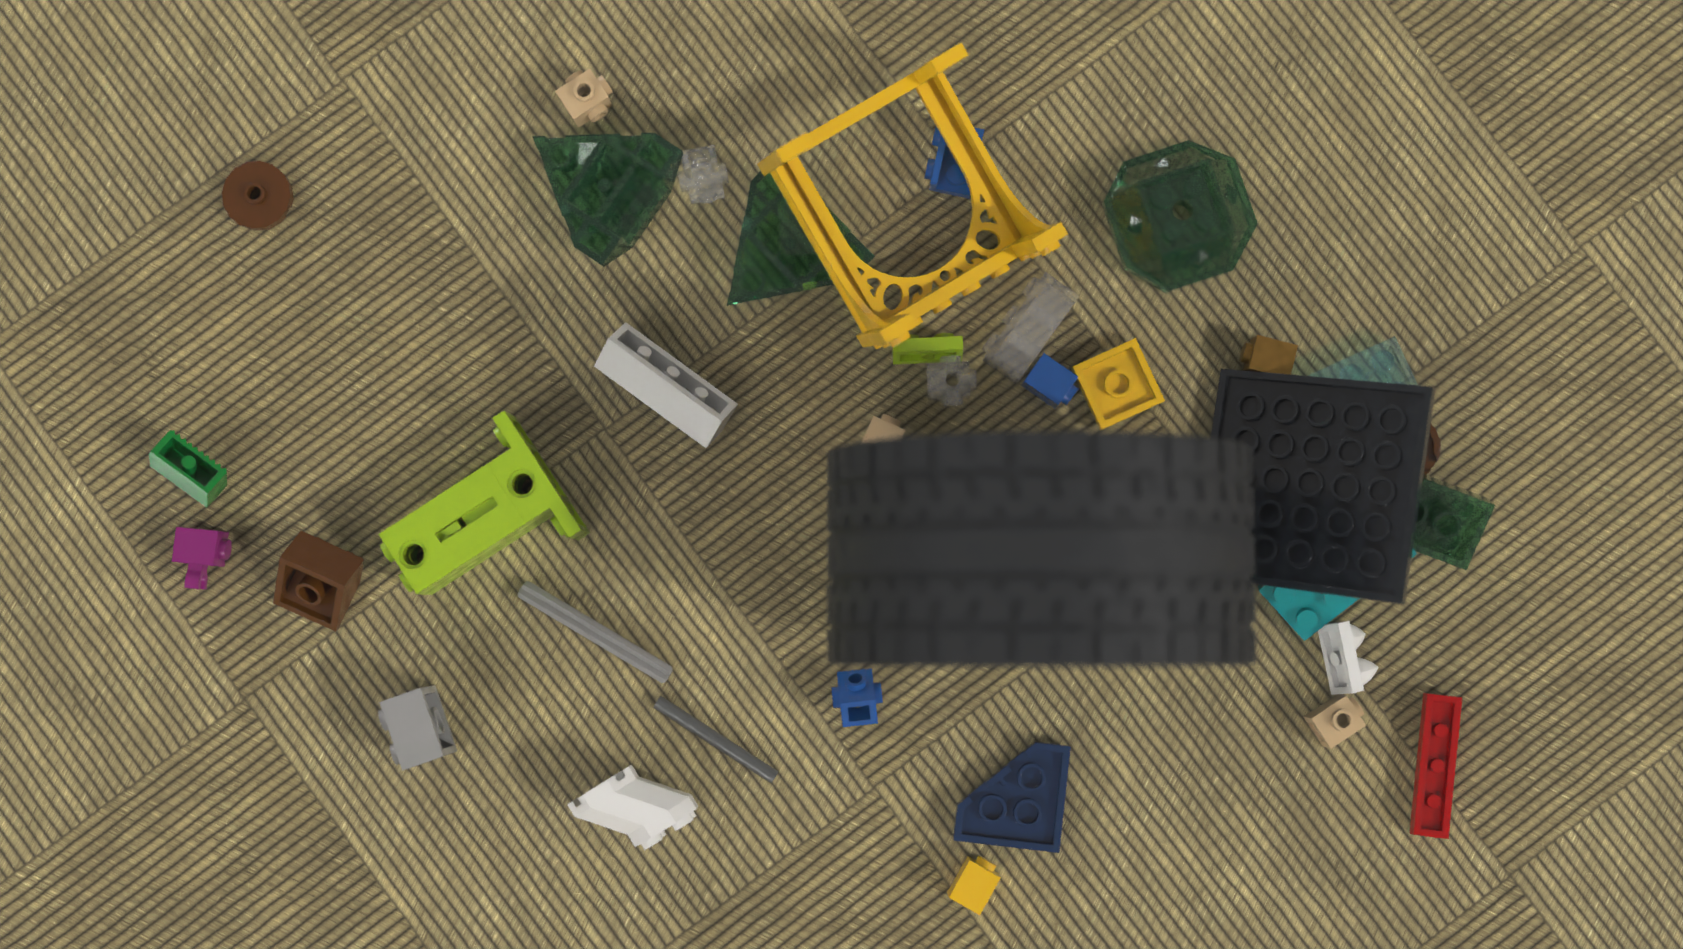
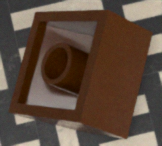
[273,531,364,631]

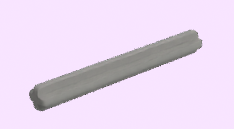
[517,581,673,683]

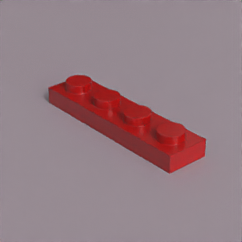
[1409,693,1462,839]

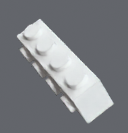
[594,322,738,448]

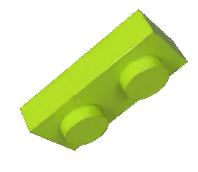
[892,333,963,365]

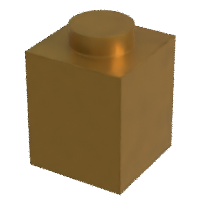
[1240,335,1298,375]

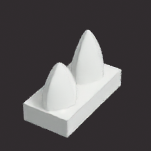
[1318,621,1379,695]

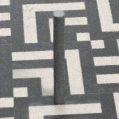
[653,696,779,783]

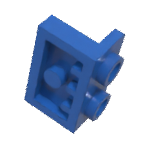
[924,127,984,199]

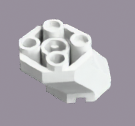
[567,764,698,850]

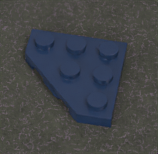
[953,742,1071,853]

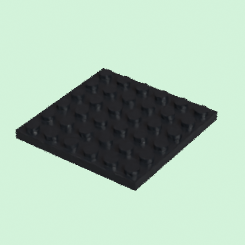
[1211,369,1435,605]

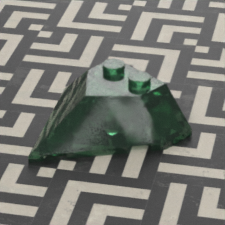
[532,133,684,267]
[727,171,875,306]

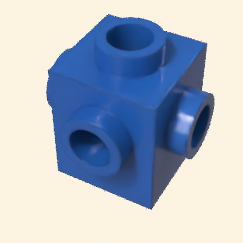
[831,668,883,727]

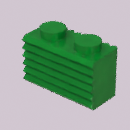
[148,430,227,508]

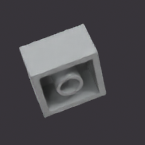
[378,685,457,771]

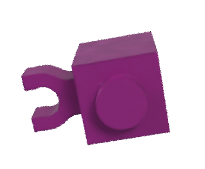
[172,527,232,590]

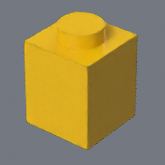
[947,855,1001,915]

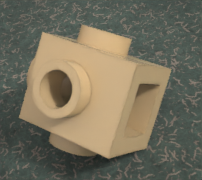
[555,68,613,128]

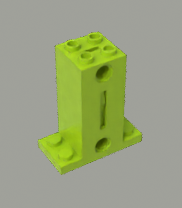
[378,411,590,595]

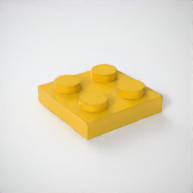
[1071,338,1165,431]

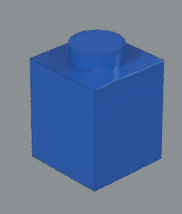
[1021,353,1078,409]

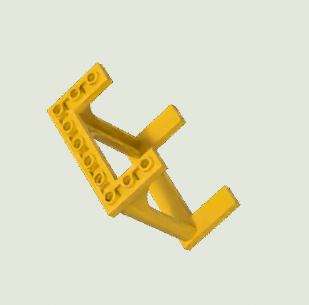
[757,42,1068,349]

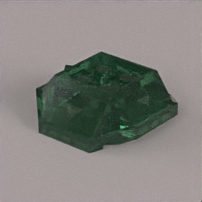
[1102,140,1258,293]

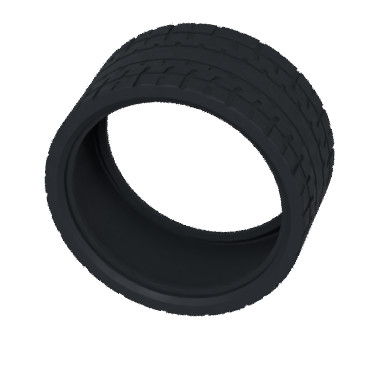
[827,431,1256,667]

